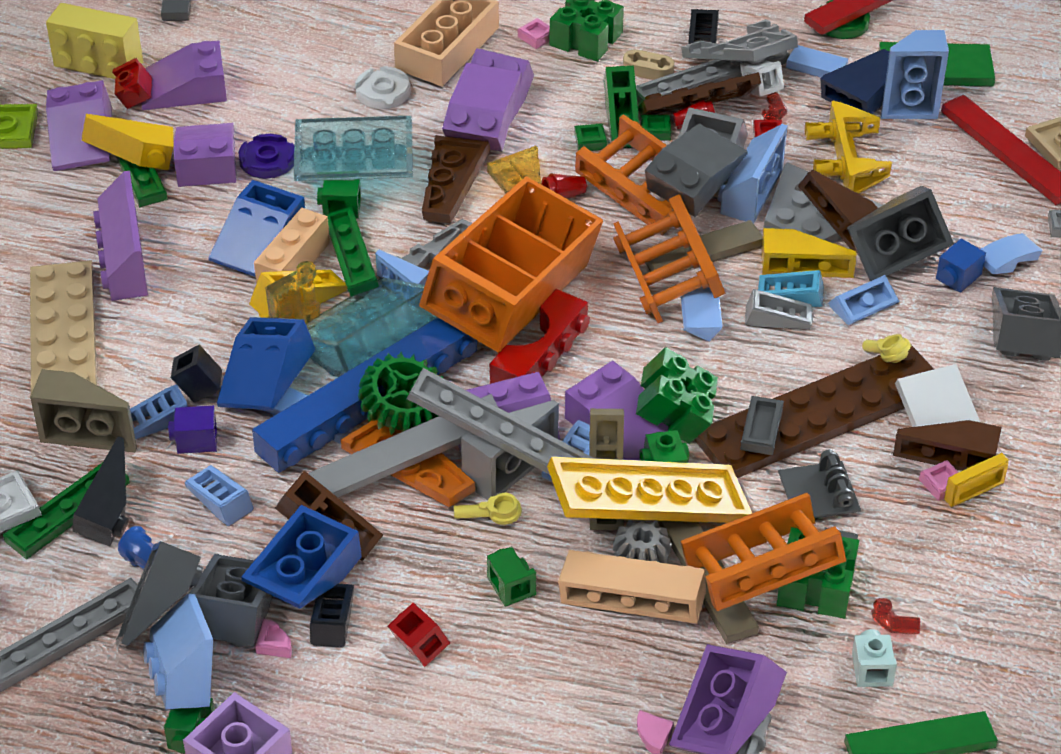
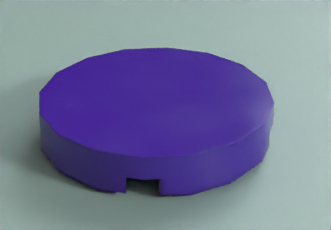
[238,133,296,179]

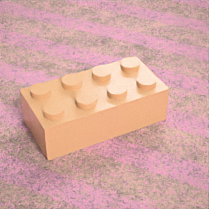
[394,0,499,87]

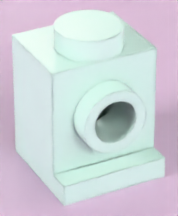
[852,629,897,687]

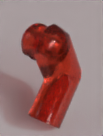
[762,92,787,120]
[871,598,920,635]

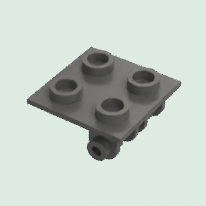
[778,449,861,518]

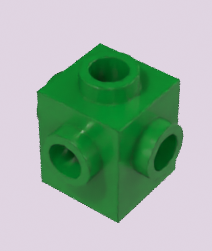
[639,430,689,463]

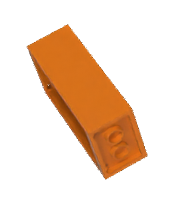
[419,176,603,353]

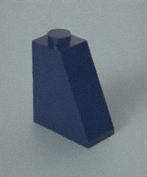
[820,49,890,114]

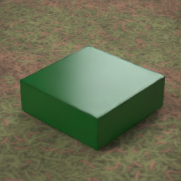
[641,114,671,141]
[574,124,607,151]

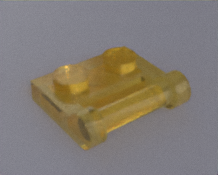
[265,261,321,323]

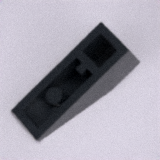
[73,436,129,547]

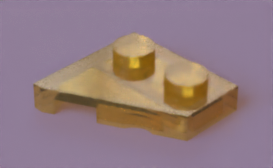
[487,146,541,194]

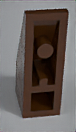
[798,170,878,253]
[893,420,1002,471]
[275,470,383,561]

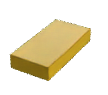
[944,453,1009,507]

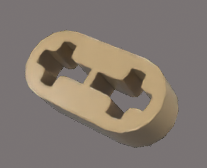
[623,49,675,80]

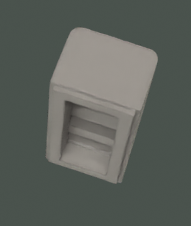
[745,289,812,330]

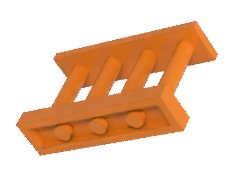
[575,114,672,236]
[613,194,726,324]
[680,493,846,611]

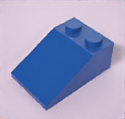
[241,505,362,609]

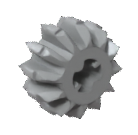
[613,520,672,563]

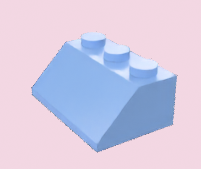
[881,30,949,119]
[718,124,788,224]
[143,594,213,709]

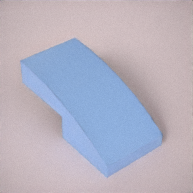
[981,233,1043,274]

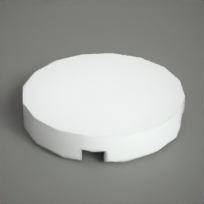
[355,66,411,109]

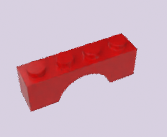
[489,289,590,384]

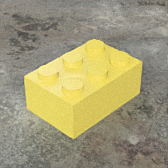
[46,3,143,79]

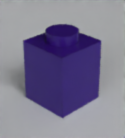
[168,405,217,454]

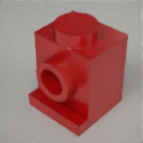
[112,58,152,109]
[387,602,450,667]

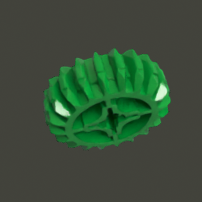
[358,352,443,435]

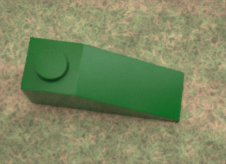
[603,65,639,148]

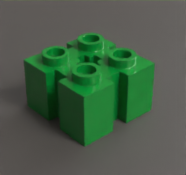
[549,0,624,62]
[636,347,718,444]
[776,527,860,619]

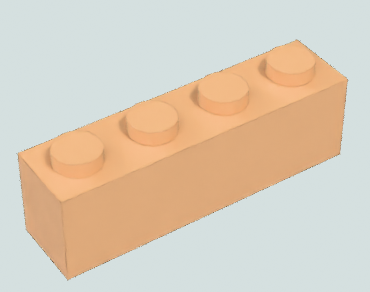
[558,550,706,624]

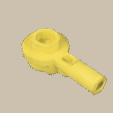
[862,334,911,363]
[454,493,522,525]

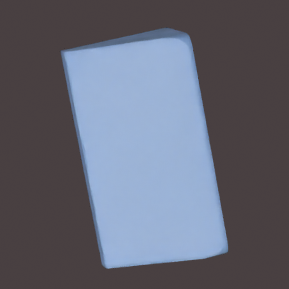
[828,275,900,325]
[681,287,722,342]

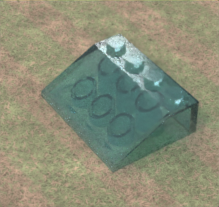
[294,116,413,181]
[306,277,438,377]

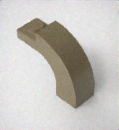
[589,408,624,530]

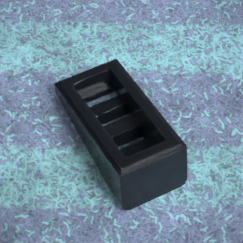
[688,9,719,44]
[310,584,354,647]

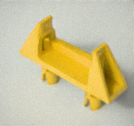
[804,101,892,194]

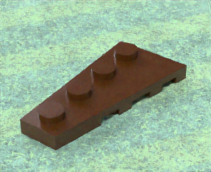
[638,72,762,118]
[422,135,490,224]

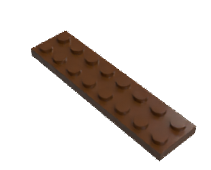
[694,343,934,478]

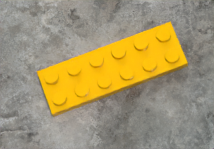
[547,457,752,523]

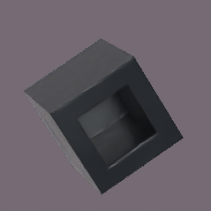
[170,344,222,403]

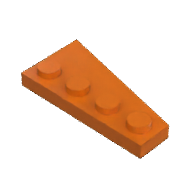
[341,420,475,508]

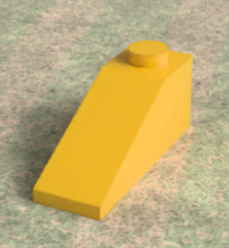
[81,114,174,170]
[761,228,857,278]
[249,269,347,319]

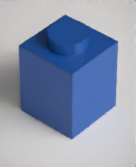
[936,238,986,293]

